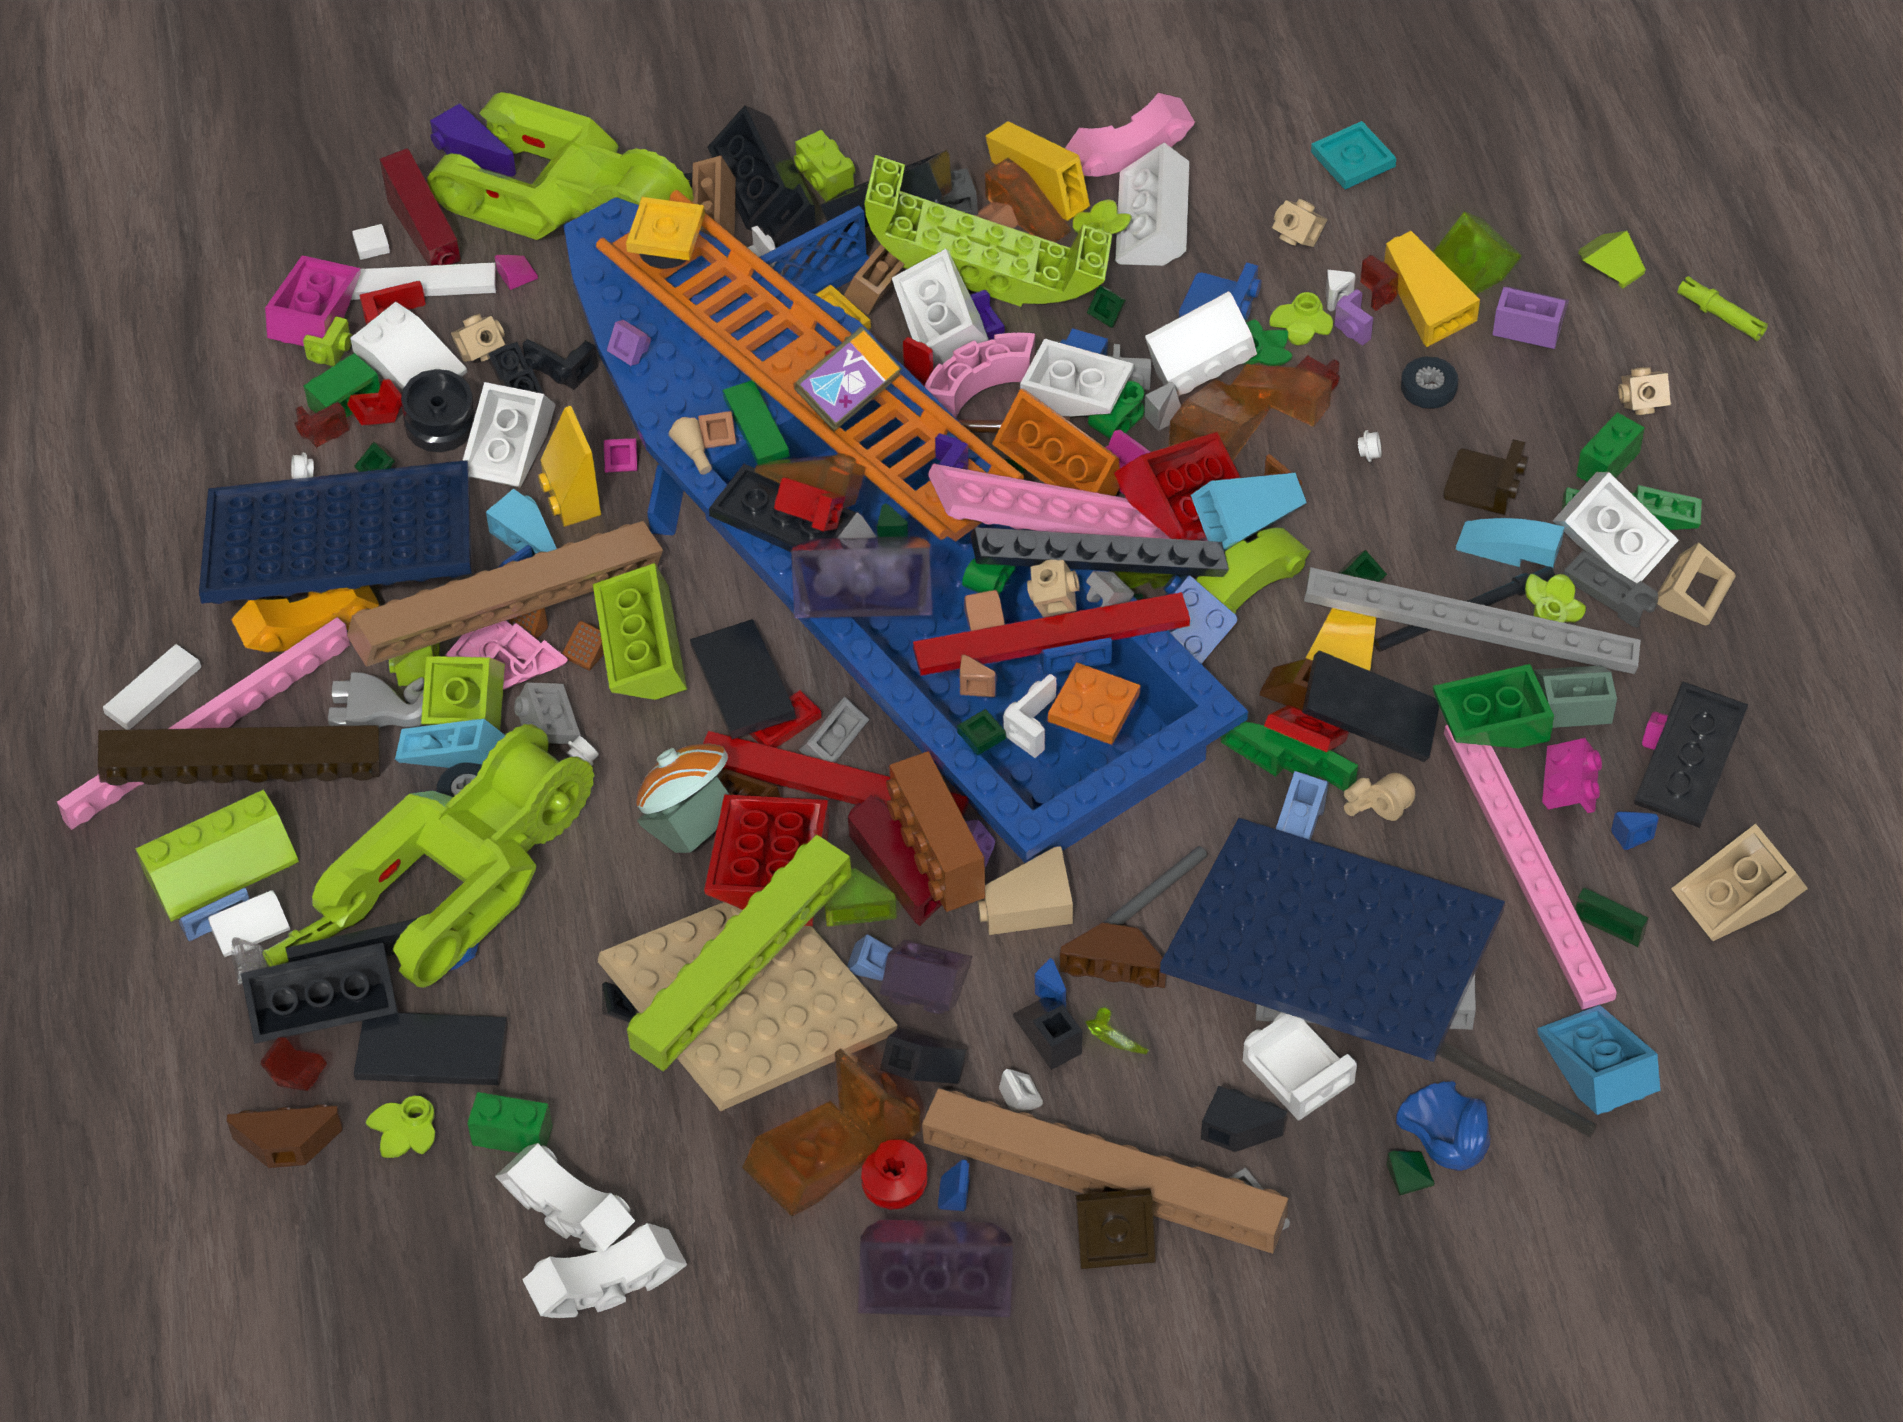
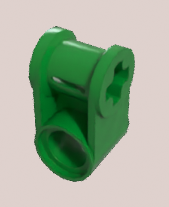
[1088,381,1145,440]
[962,558,1016,595]

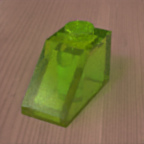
[824,868,897,927]

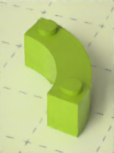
[1196,528,1311,614]

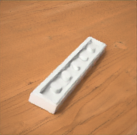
[351,263,496,300]

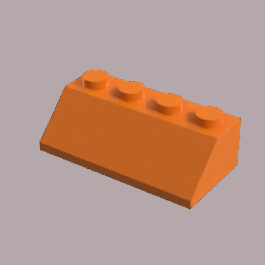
[992,389,1120,496]

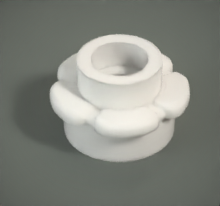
[1358,430,1381,462]
[291,452,314,479]
[567,736,599,766]

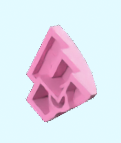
[445,620,568,690]

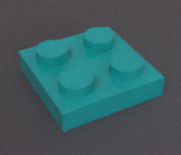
[1311,121,1396,189]

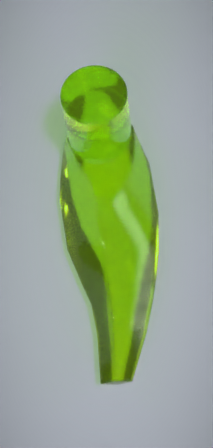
[1085,1008,1148,1054]

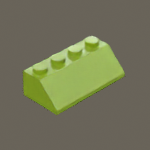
[593,563,687,700]
[135,789,299,922]

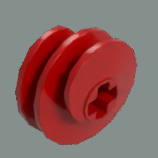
[861,1140,928,1210]

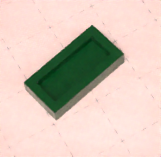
[1575,888,1648,947]

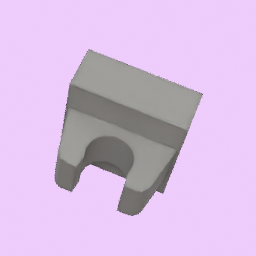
[1086,571,1134,607]

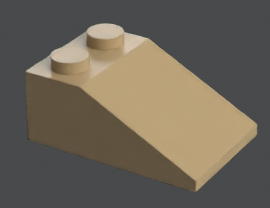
[1671,824,1808,941]

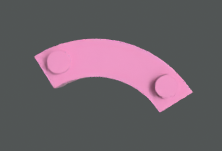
[1065,93,1195,177]
[925,333,1035,418]

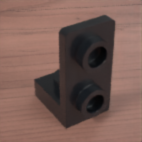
[522,339,598,390]

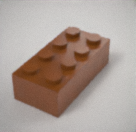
[886,751,985,912]

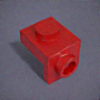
[347,379,402,425]

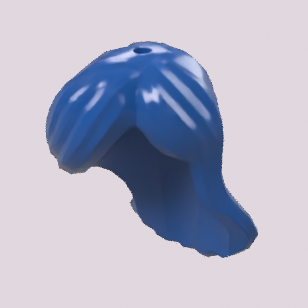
[1396,1081,1491,1171]

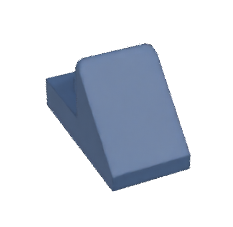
[1276,771,1329,840]

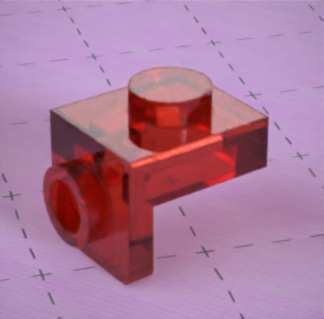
[1360,255,1399,311]
[295,402,349,448]
[260,1037,327,1091]

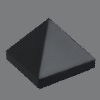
[602,982,636,1023]

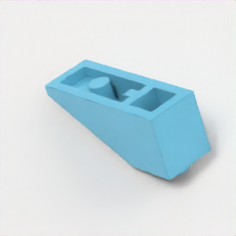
[486,489,557,556]
[395,719,505,768]

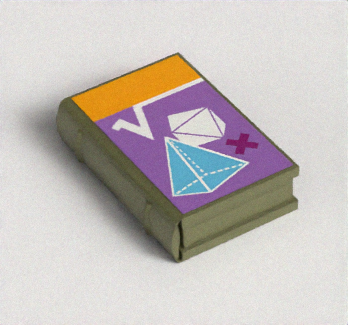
[793,327,902,432]

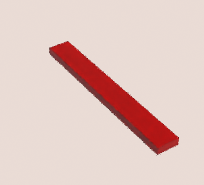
[913,592,1190,676]
[703,731,968,817]

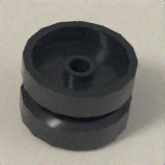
[401,369,475,453]

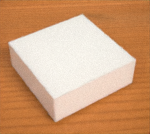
[352,224,390,260]

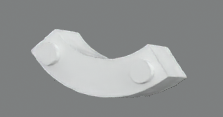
[495,1143,635,1252]
[522,1223,687,1318]

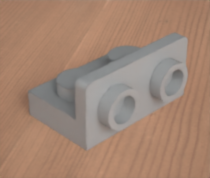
[514,682,581,744]

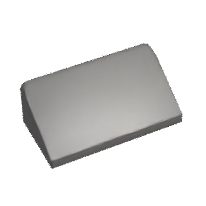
[798,697,869,763]

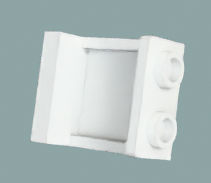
[1243,1012,1357,1121]

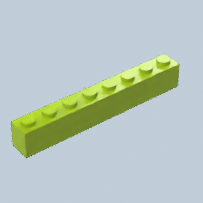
[627,835,852,1072]

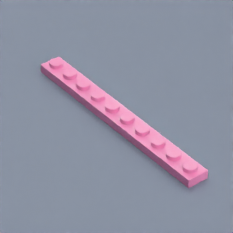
[57,617,350,830]
[1444,725,1617,1010]

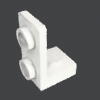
[1003,674,1056,758]

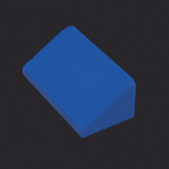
[648,464,684,535]
[1039,637,1112,675]

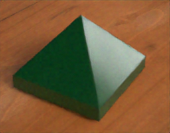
[1087,285,1126,328]

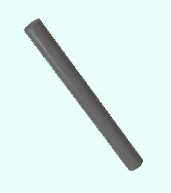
[1102,846,1207,925]

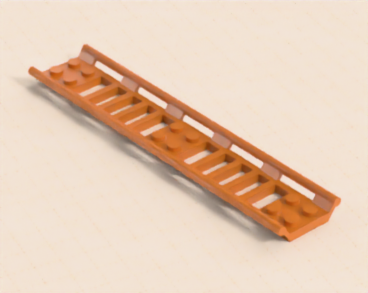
[596,190,1024,542]

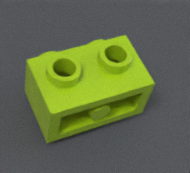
[794,130,856,201]

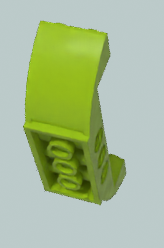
[865,155,1112,307]

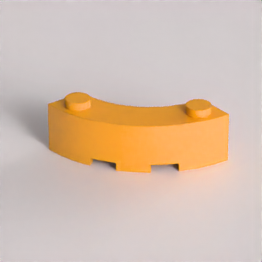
[231,585,379,652]

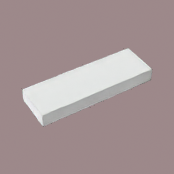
[103,644,201,730]

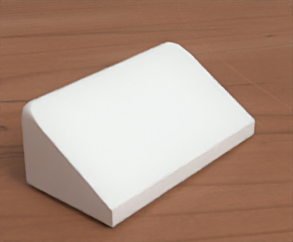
[208,890,290,957]

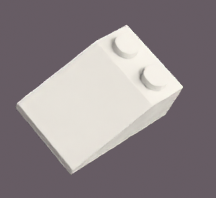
[892,249,988,369]
[350,302,467,395]
[1020,339,1134,416]
[463,382,555,488]
[1553,472,1678,583]

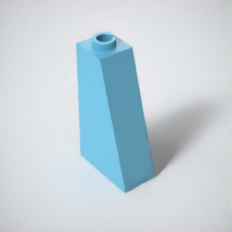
[1191,473,1307,551]

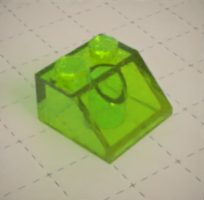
[1433,211,1522,295]

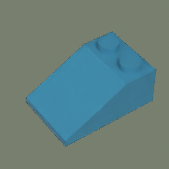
[1537,1005,1661,1115]

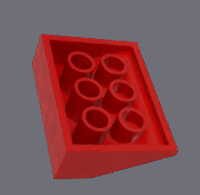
[1114,432,1241,541]
[704,794,829,926]

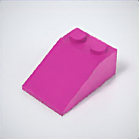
[265,255,361,346]

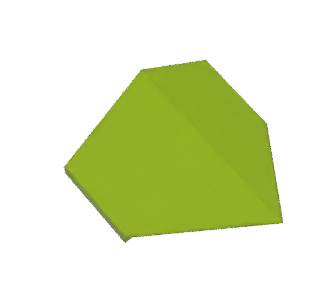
[1578,231,1646,289]

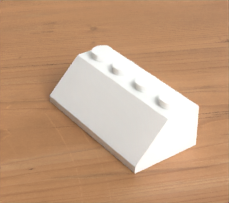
[1115,143,1189,266]

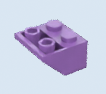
[1493,286,1569,349]

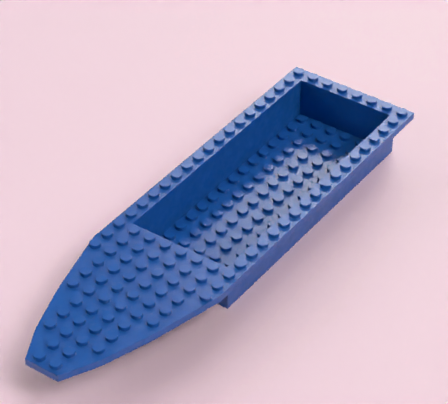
[564,197,1248,863]

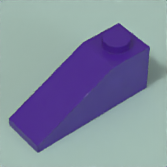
[430,103,516,177]

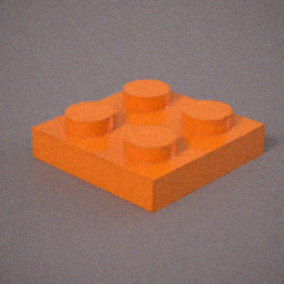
[1048,662,1140,745]

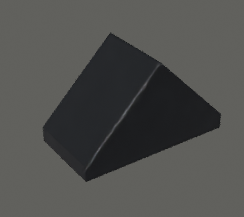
[761,183,816,248]

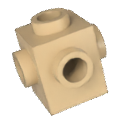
[1272,198,1328,247]
[451,313,505,362]
[1618,367,1671,415]
[1027,560,1079,617]

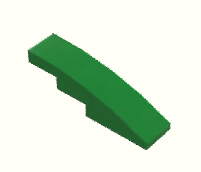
[1562,485,1702,530]
[1221,721,1358,792]

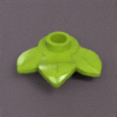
[1073,199,1132,234]
[1269,292,1333,345]
[1525,574,1586,623]
[366,1096,436,1158]

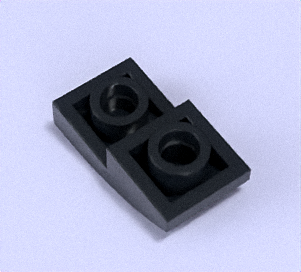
[487,342,544,394]

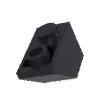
[1013,998,1083,1070]
[880,1028,968,1084]
[1201,1086,1287,1152]

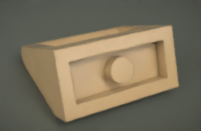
[1657,543,1736,625]

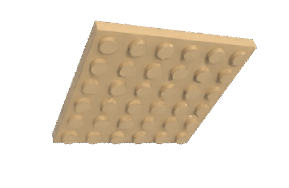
[598,902,898,1111]

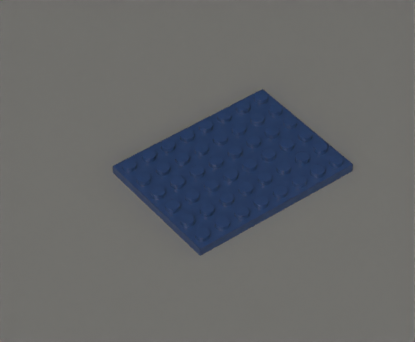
[199,460,471,604]
[1160,818,1505,1062]

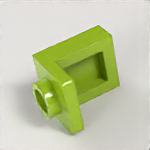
[303,316,352,366]

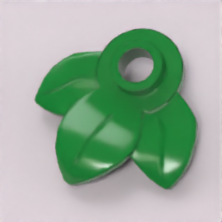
[1243,319,1292,366]

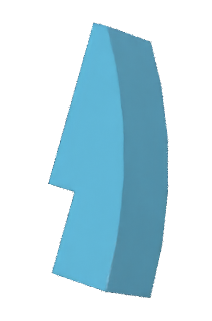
[1456,518,1564,568]

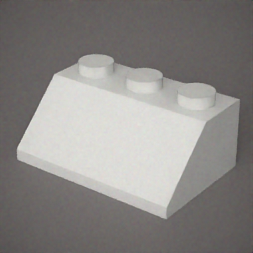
[1145,291,1257,396]

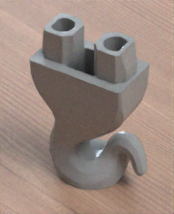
[328,672,424,728]

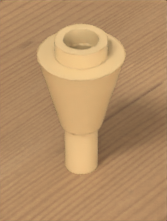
[669,417,712,475]

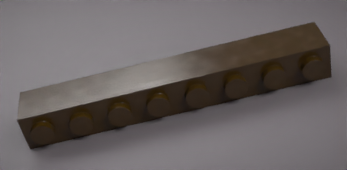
[98,725,380,786]

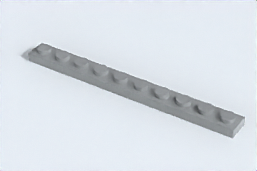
[1304,567,1641,674]

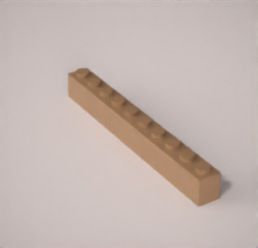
[347,521,663,667]
[922,1088,1288,1254]

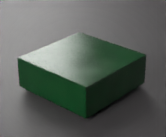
[957,709,1006,756]

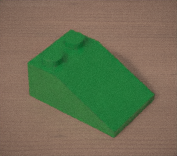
[1432,664,1554,748]

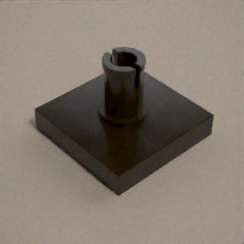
[1075,1188,1156,1269]

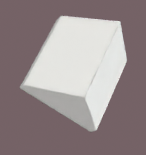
[1326,270,1355,312]
[999,1069,1043,1113]

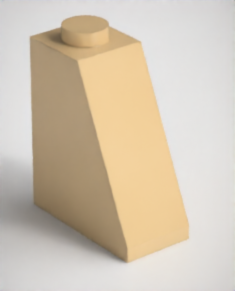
[977,846,1073,935]

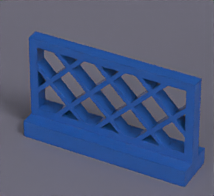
[760,206,869,294]

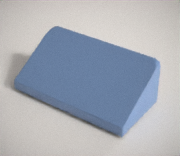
[179,888,250,941]

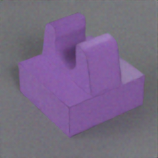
[607,320,651,366]

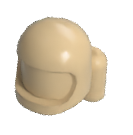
[1344,773,1415,821]

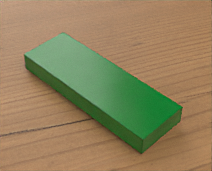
[722,380,789,467]

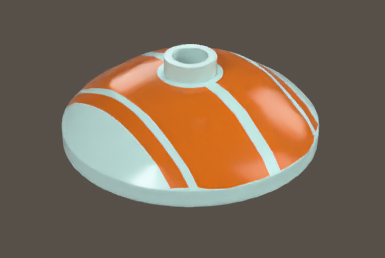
[636,744,728,814]

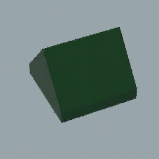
[877,503,909,547]

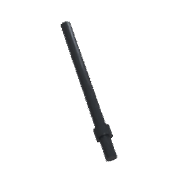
[1374,566,1555,652]

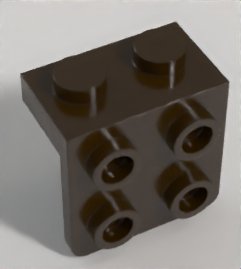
[1443,439,1529,515]

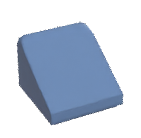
[847,934,897,982]

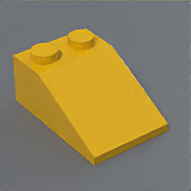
[538,406,601,527]

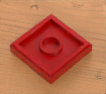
[1264,705,1349,752]

